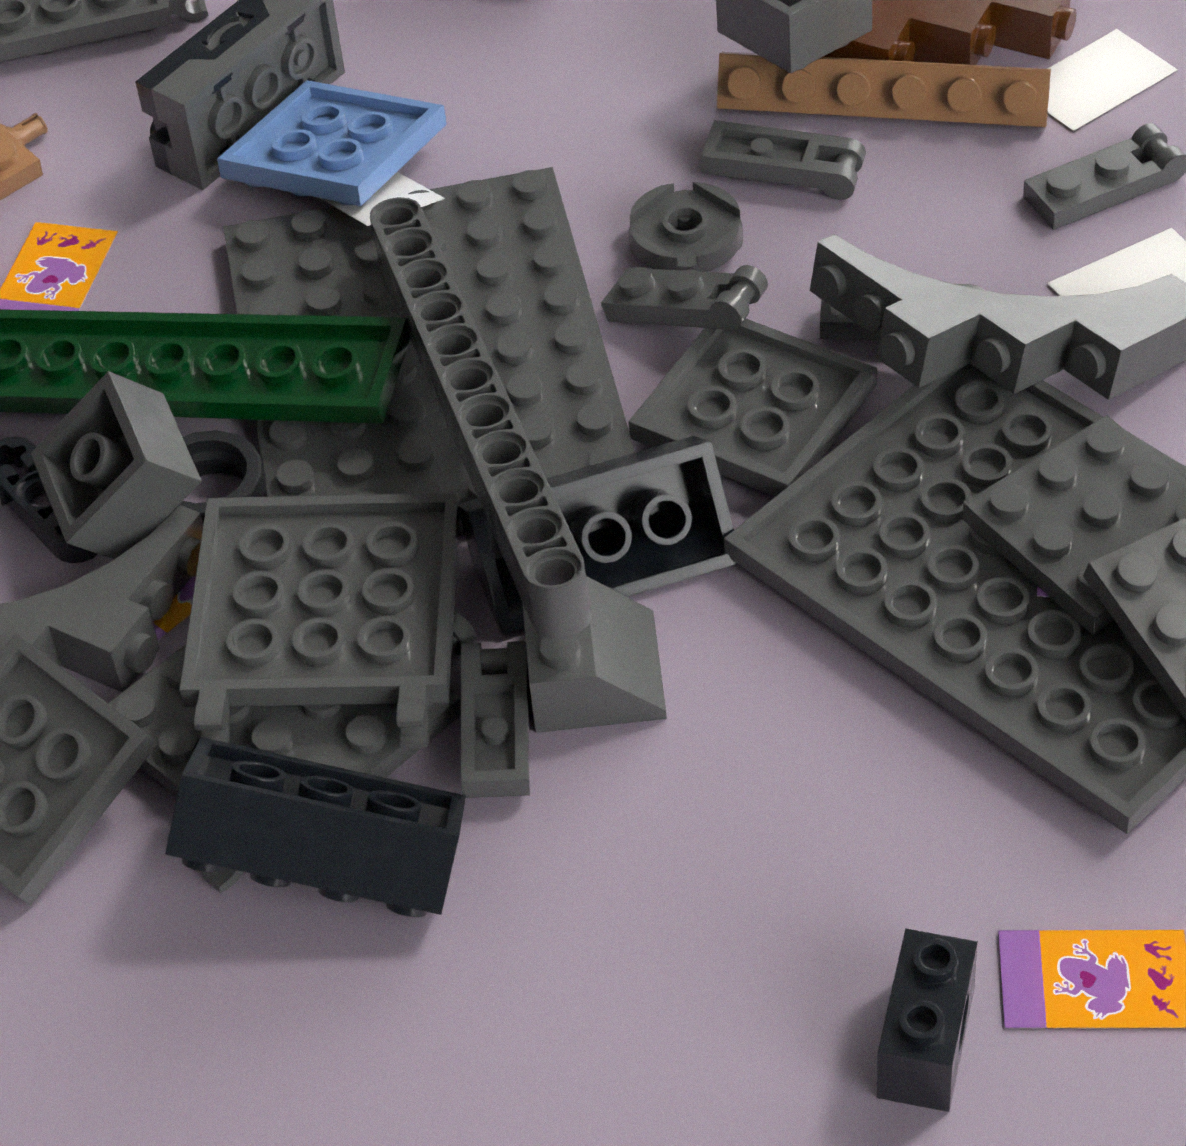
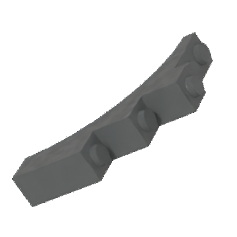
[809,234,1186,400]
[0,505,204,692]

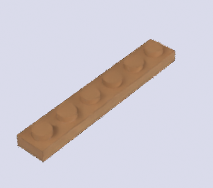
[717,51,1051,127]

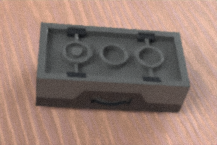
[135,0,345,190]

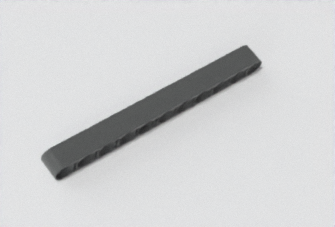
[370,197,592,639]

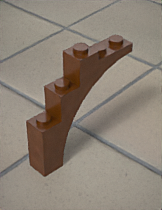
[823,0,1077,65]

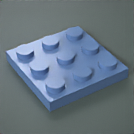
[217,80,447,206]

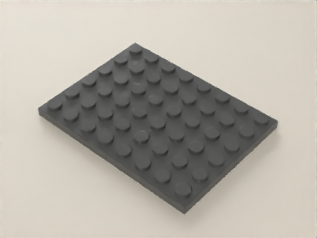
[223,167,635,536]
[724,364,1186,834]

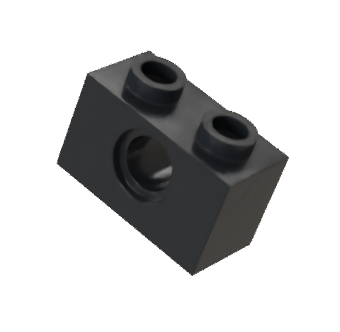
[877,928,978,1112]

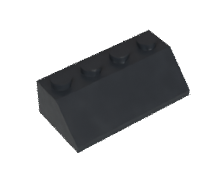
[458,436,737,634]
[165,737,466,917]

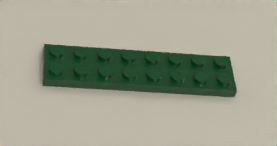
[0,309,411,424]

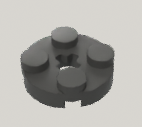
[629,182,743,272]

